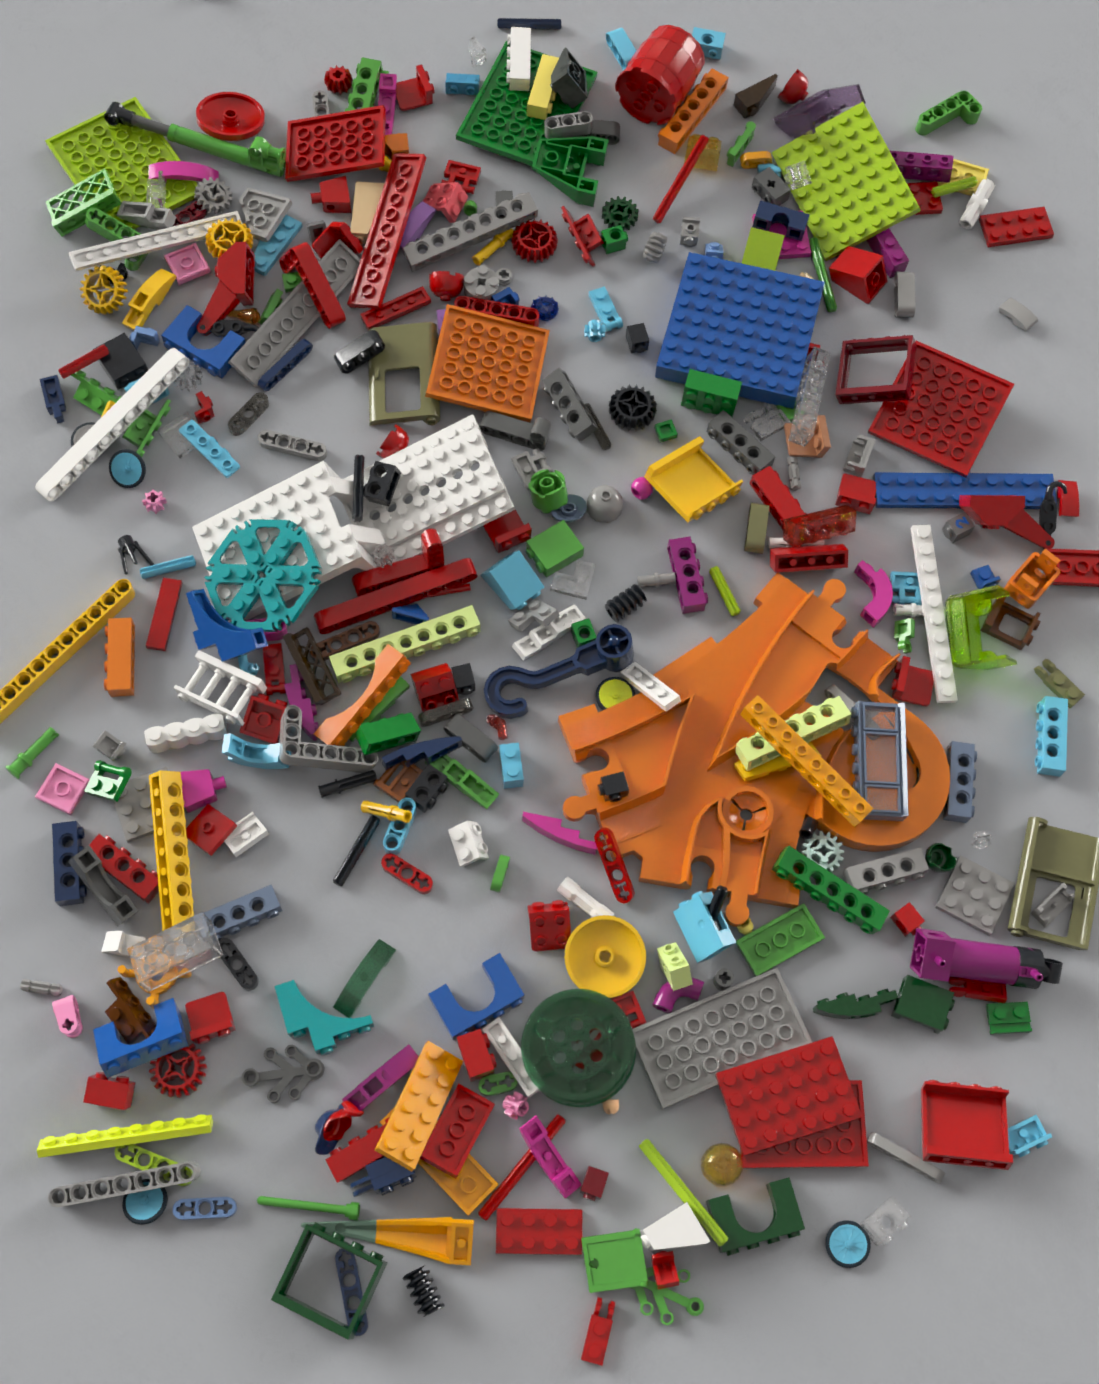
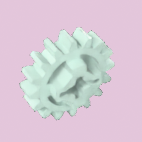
[801,831,844,873]

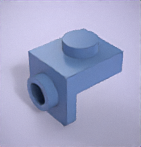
[705,242,723,259]
[129,326,160,350]

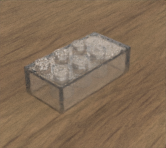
[127,912,223,992]

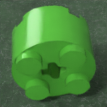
[528,469,568,513]

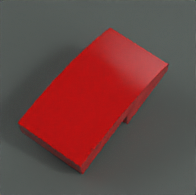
[1057,480,1079,517]

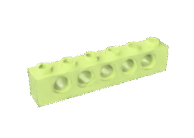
[736,696,851,771]

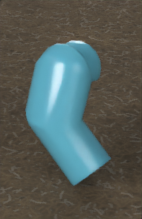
[757,163,782,177]
[238,654,259,675]

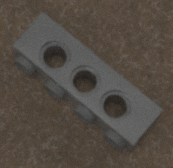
[542,368,599,441]
[706,410,775,475]

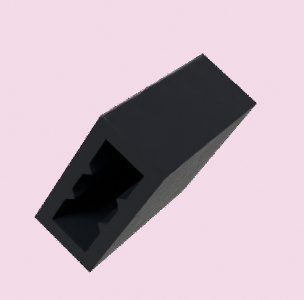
[93,332,148,390]

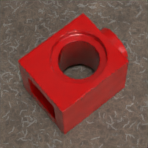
[890,902,925,937]

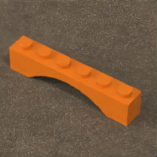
[314,644,411,746]

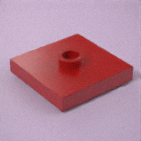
[186,804,237,856]

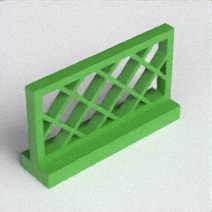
[46,168,122,237]

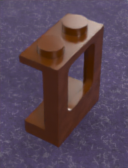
[980,593,1041,650]

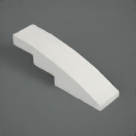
[512,604,586,661]

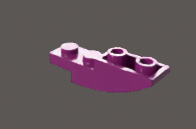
[284,664,319,741]
[342,1044,419,1111]

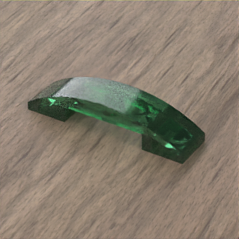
[333,939,396,1018]

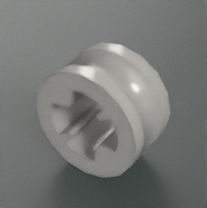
[496,268,512,286]

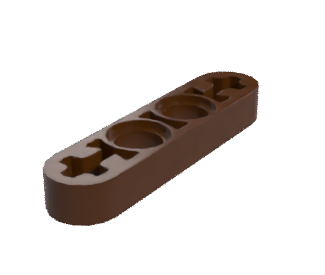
[310,621,380,662]

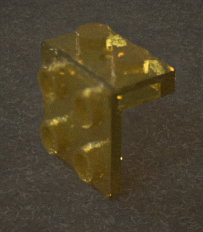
[684,134,722,171]

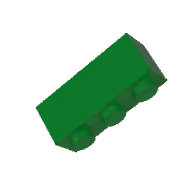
[355,712,421,755]

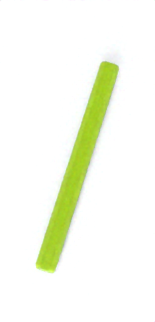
[639,1139,728,1247]

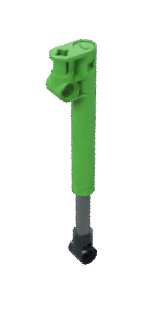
[104,102,286,177]

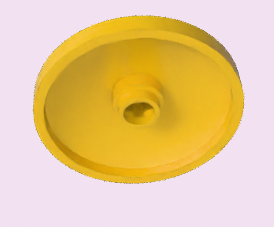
[564,915,646,998]

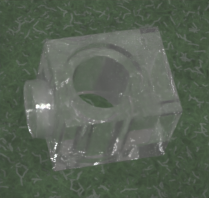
[784,160,812,190]

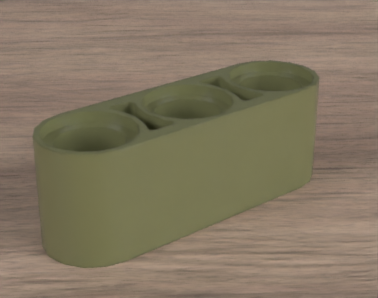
[744,503,769,554]

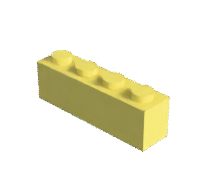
[527,54,559,120]

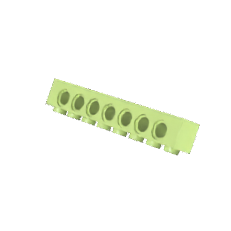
[329,605,481,683]

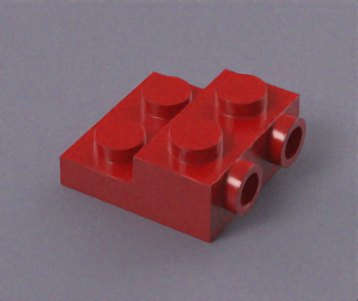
[239,693,289,744]

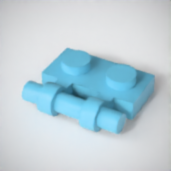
[890,571,922,605]

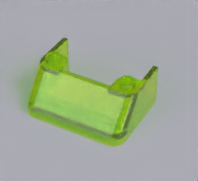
[945,585,1017,670]

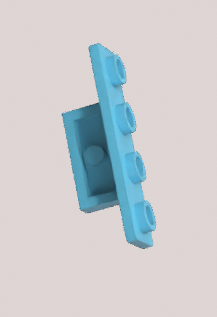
[179,420,240,478]

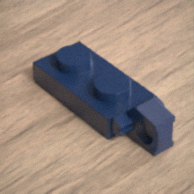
[39,375,66,424]

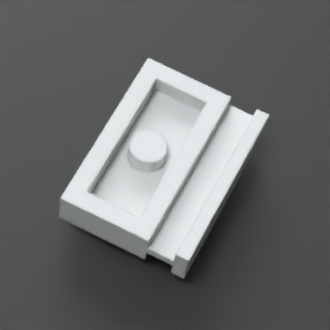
[224,812,269,857]

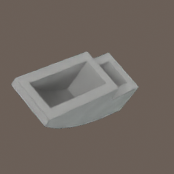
[117,201,176,230]

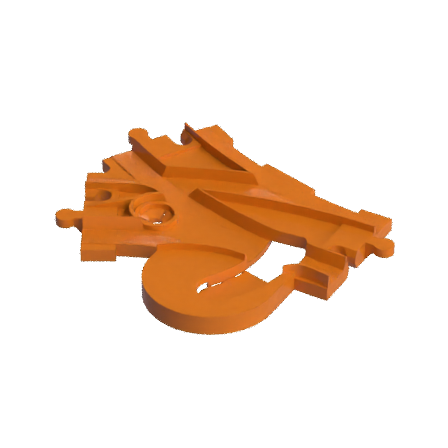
[558,573,950,927]

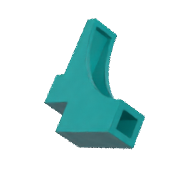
[274,980,374,1055]

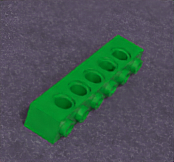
[771,846,890,934]

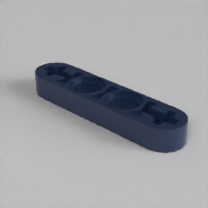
[258,339,313,392]
[335,1248,368,1336]

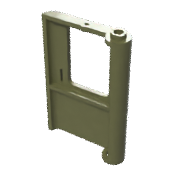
[368,322,440,426]
[1008,817,1099,950]

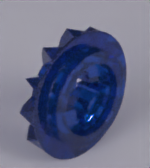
[531,295,559,321]

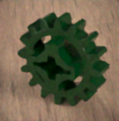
[602,196,639,230]

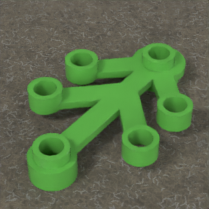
[629,1267,704,1325]

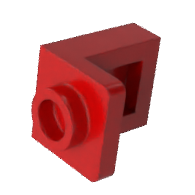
[194,391,215,424]
[652,1251,679,1290]

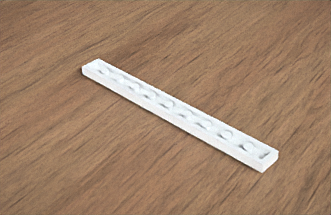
[69,211,243,271]
[910,525,958,704]

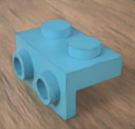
[1008,1115,1052,1158]

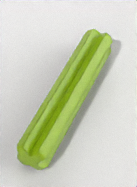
[931,176,978,198]
[709,566,741,617]

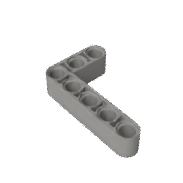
[279,705,378,773]

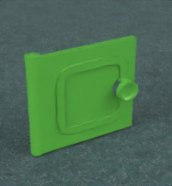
[581,1228,649,1293]

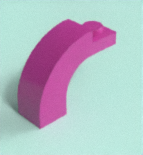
[854,560,893,628]

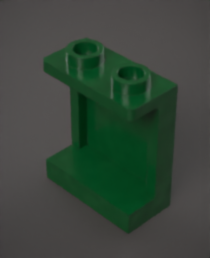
[891,975,955,1034]

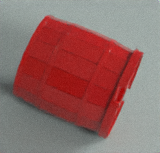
[615,25,705,125]

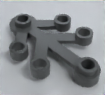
[242,1045,325,1103]

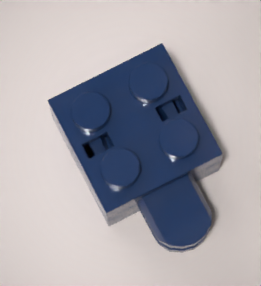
[350,1157,417,1197]

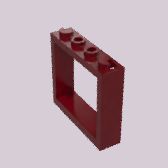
[835,335,917,404]

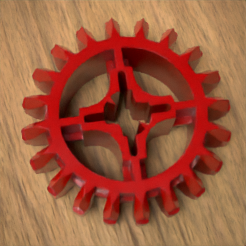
[511,218,558,263]
[149,1043,207,1098]

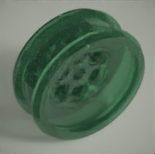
[521,989,636,1108]

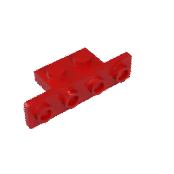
[561,206,604,267]

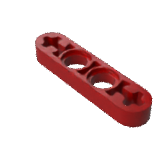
[594,827,635,904]

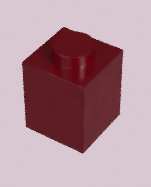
[580,1166,609,1202]

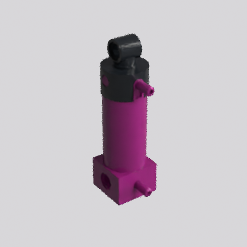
[910,928,1063,989]

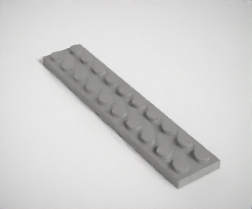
[228,239,361,387]

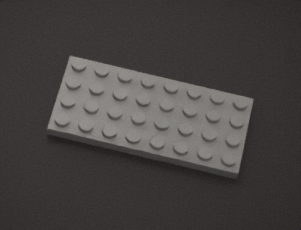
[629,968,812,1109]

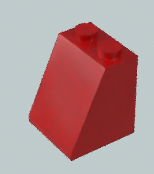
[829,246,888,304]

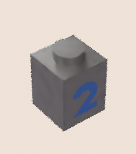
[942,512,975,543]

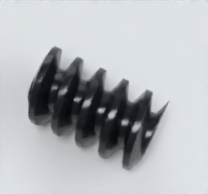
[605,584,647,623]
[403,1265,445,1317]

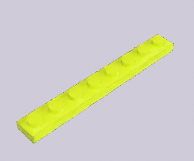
[37,1114,213,1158]

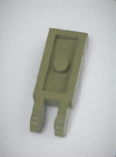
[1034,659,1085,709]

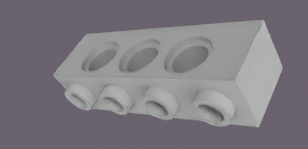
[843,847,929,894]

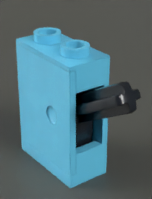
[673,885,736,963]

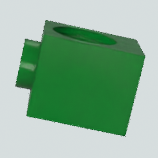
[601,225,628,254]
[571,618,596,648]

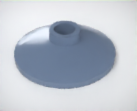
[551,494,587,522]

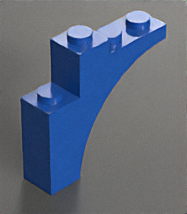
[186,589,268,662]

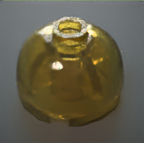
[701,1143,743,1187]

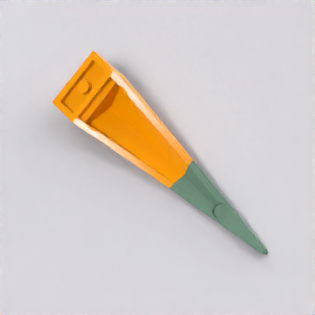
[301,1217,474,1265]

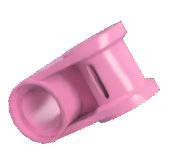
[52,995,83,1038]

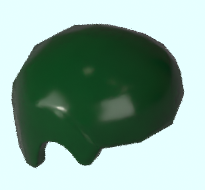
[925,843,957,873]

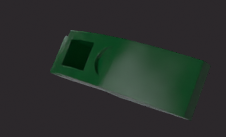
[813,989,898,1019]

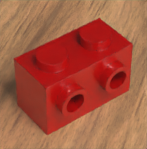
[83,1072,136,1110]

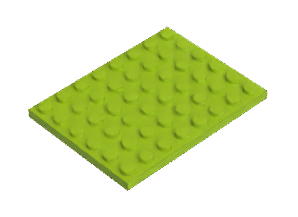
[45,97,197,230]
[771,102,921,261]

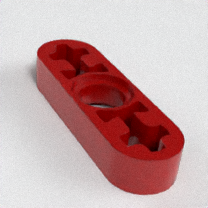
[381,853,433,894]

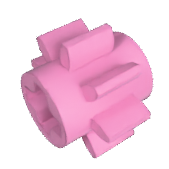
[142,489,167,514]
[503,1091,529,1120]

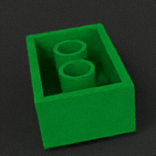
[681,369,742,418]

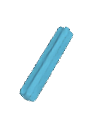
[140,555,196,579]

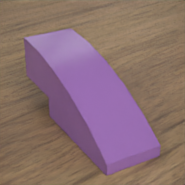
[400,201,437,249]

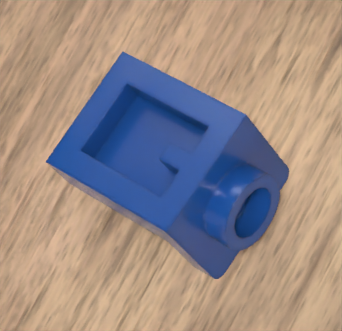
[492,287,520,305]
[970,565,1001,592]

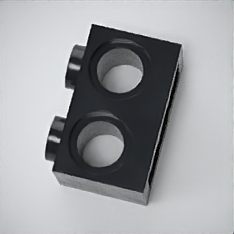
[364,461,402,506]
[405,764,449,813]

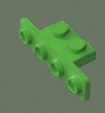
[71,370,122,415]
[122,399,171,457]

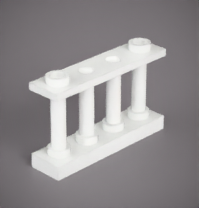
[174,650,267,726]

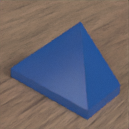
[392,604,429,625]

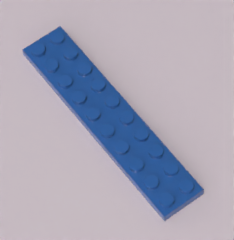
[873,472,1057,509]

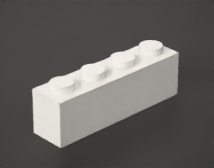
[506,27,531,91]

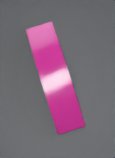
[378,73,397,135]
[149,161,219,183]
[519,1115,582,1199]

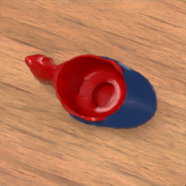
[315,1101,364,1155]

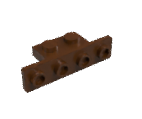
[105,977,156,1044]

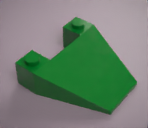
[532,136,609,207]

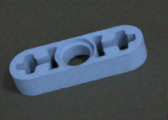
[173,1197,237,1220]

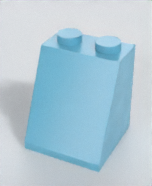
[480,550,544,610]

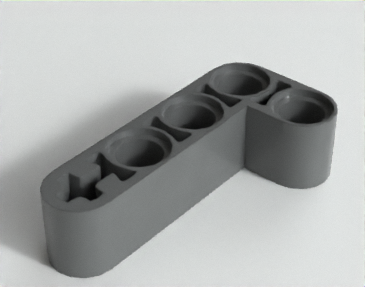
[479,411,551,451]

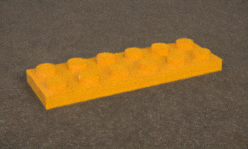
[375,1041,463,1172]
[380,1107,499,1216]

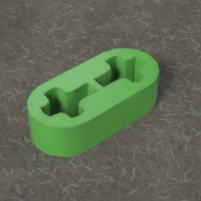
[490,854,510,893]
[479,1071,518,1096]

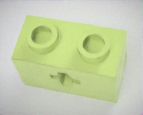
[657,942,693,991]

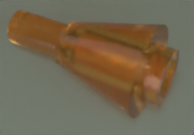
[228,308,260,325]

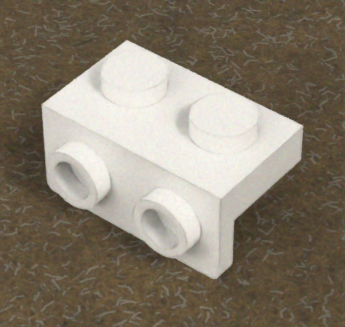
[448,820,489,867]

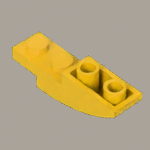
[122,268,177,330]

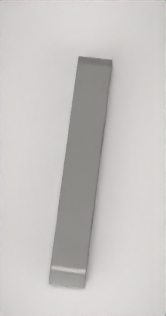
[48,1161,201,1207]

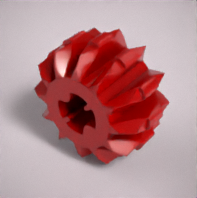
[324,65,353,95]

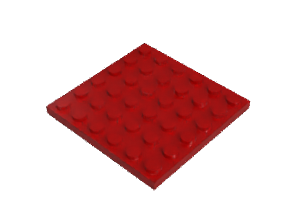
[868,340,1014,478]

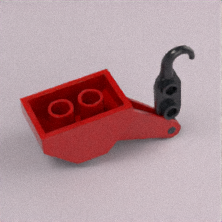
[197,242,259,337]
[959,481,1067,549]

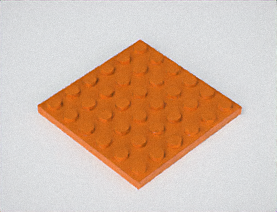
[425,304,550,423]

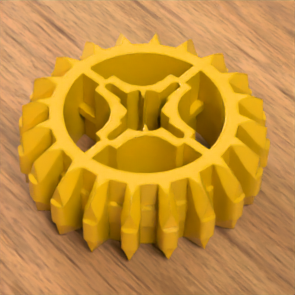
[205,217,253,258]
[79,265,128,315]

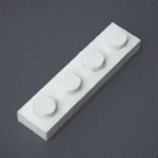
[620,662,681,712]
[482,1017,546,1098]

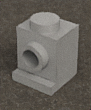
[680,217,700,246]

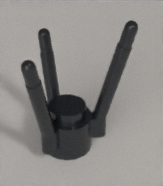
[118,535,155,575]

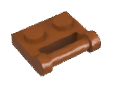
[373,762,423,802]

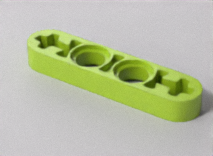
[114,1144,193,1187]

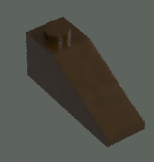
[733,74,778,119]

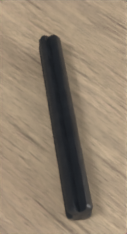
[352,454,365,522]

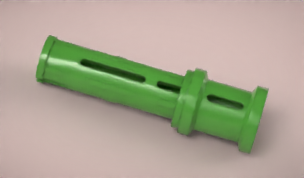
[5,727,59,779]

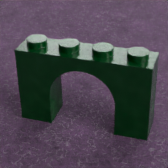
[706,1177,805,1256]

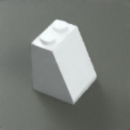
[640,1202,710,1252]

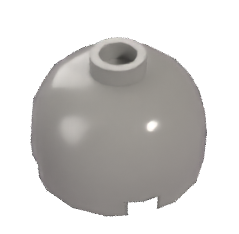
[587,485,623,523]

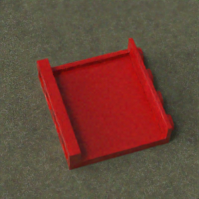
[921,1080,1013,1170]

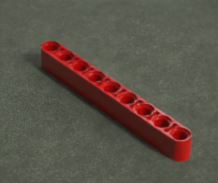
[313,558,478,634]

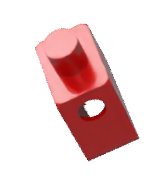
[310,176,351,213]

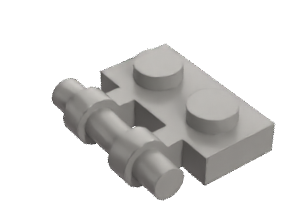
[511,448,553,490]

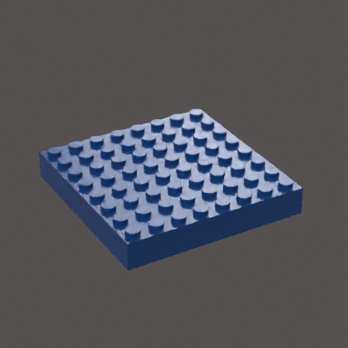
[655,252,825,409]

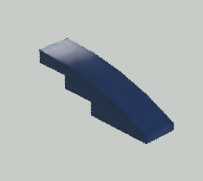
[382,736,462,770]

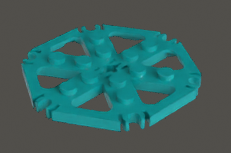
[204,519,322,632]

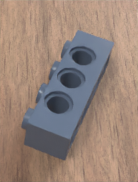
[943,741,977,823]
[195,884,282,943]

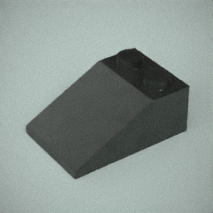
[550,48,588,109]

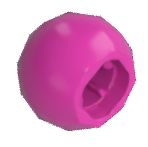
[631,477,654,500]

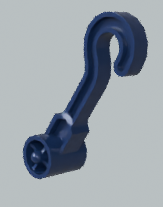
[484,624,634,719]

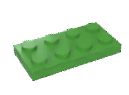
[735,903,825,977]

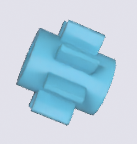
[584,320,605,342]

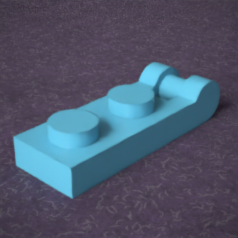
[588,286,623,332]

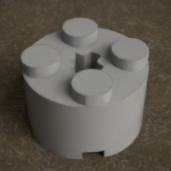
[464,265,499,301]

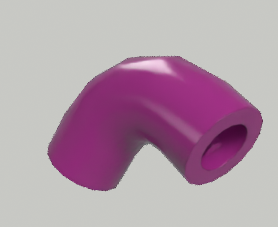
[652,978,704,1013]

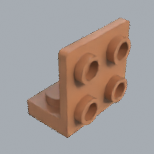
[784,415,831,458]

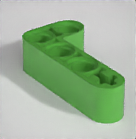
[915,91,982,135]
[85,208,148,271]

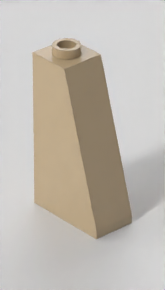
[351,181,385,245]

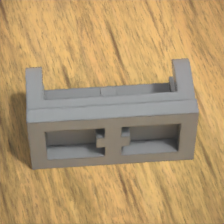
[843,435,876,477]
[1031,882,1075,928]

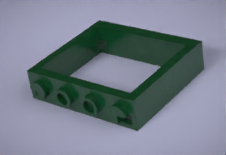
[271,1222,388,1340]

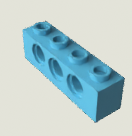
[1035,696,1068,777]

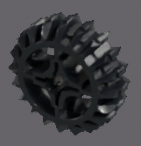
[609,384,657,431]

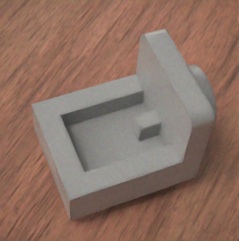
[92,730,127,760]

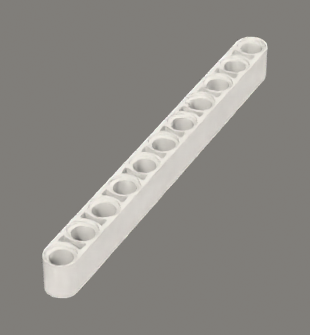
[35,348,189,501]

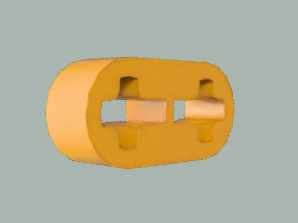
[740,151,772,169]

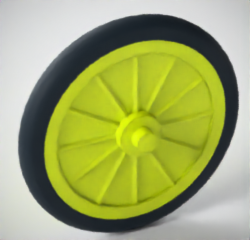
[595,677,636,710]

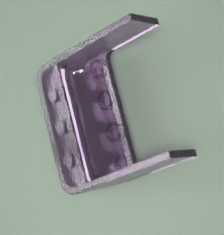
[773,84,866,138]

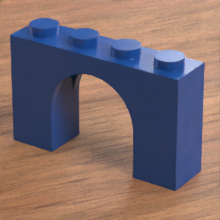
[161,305,246,379]
[428,953,525,1040]
[93,998,189,1078]

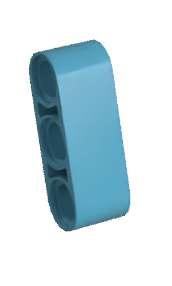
[606,28,636,71]
[383,798,417,855]

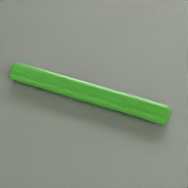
[809,237,837,312]

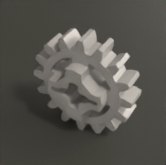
[194,177,233,214]

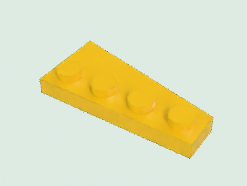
[734,742,822,782]

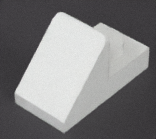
[102,931,147,959]

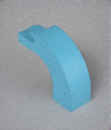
[222,733,291,769]

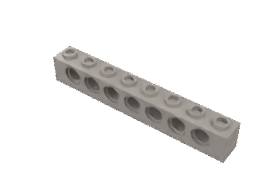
[403,192,538,272]

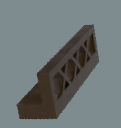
[282,627,341,705]

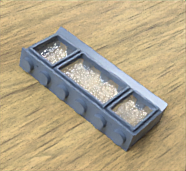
[851,700,909,821]

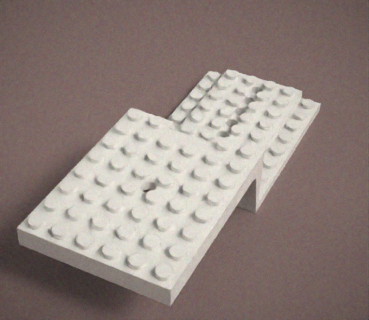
[192,414,516,623]

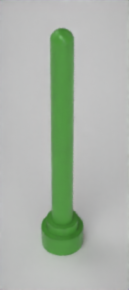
[257,1196,360,1221]

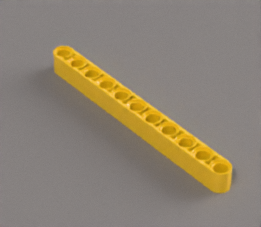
[0,579,135,724]

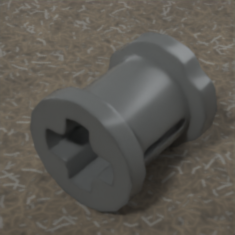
[713,969,734,991]

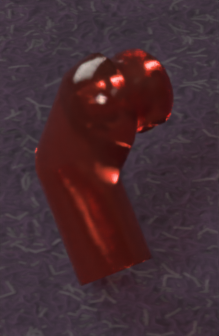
[486,714,508,740]

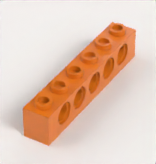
[658,68,729,154]

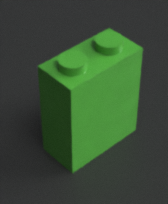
[525,520,584,578]

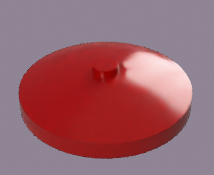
[196,92,265,141]

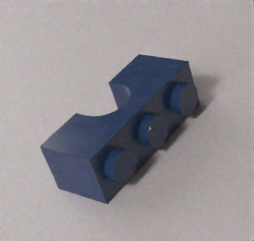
[752,201,810,241]

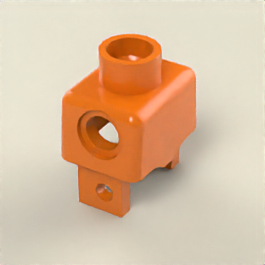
[1004,549,1060,609]

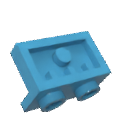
[445,73,480,95]

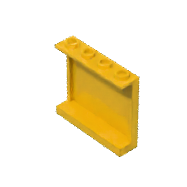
[644,436,743,523]

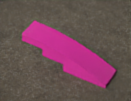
[522,812,597,855]

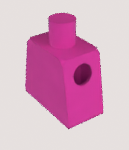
[181,769,227,813]

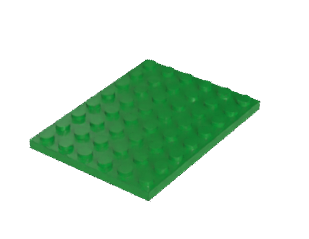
[456,41,598,166]

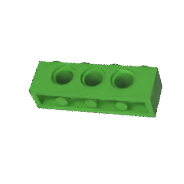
[345,57,383,111]

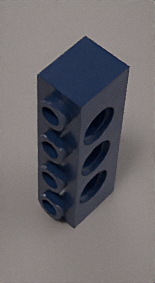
[52,821,87,906]

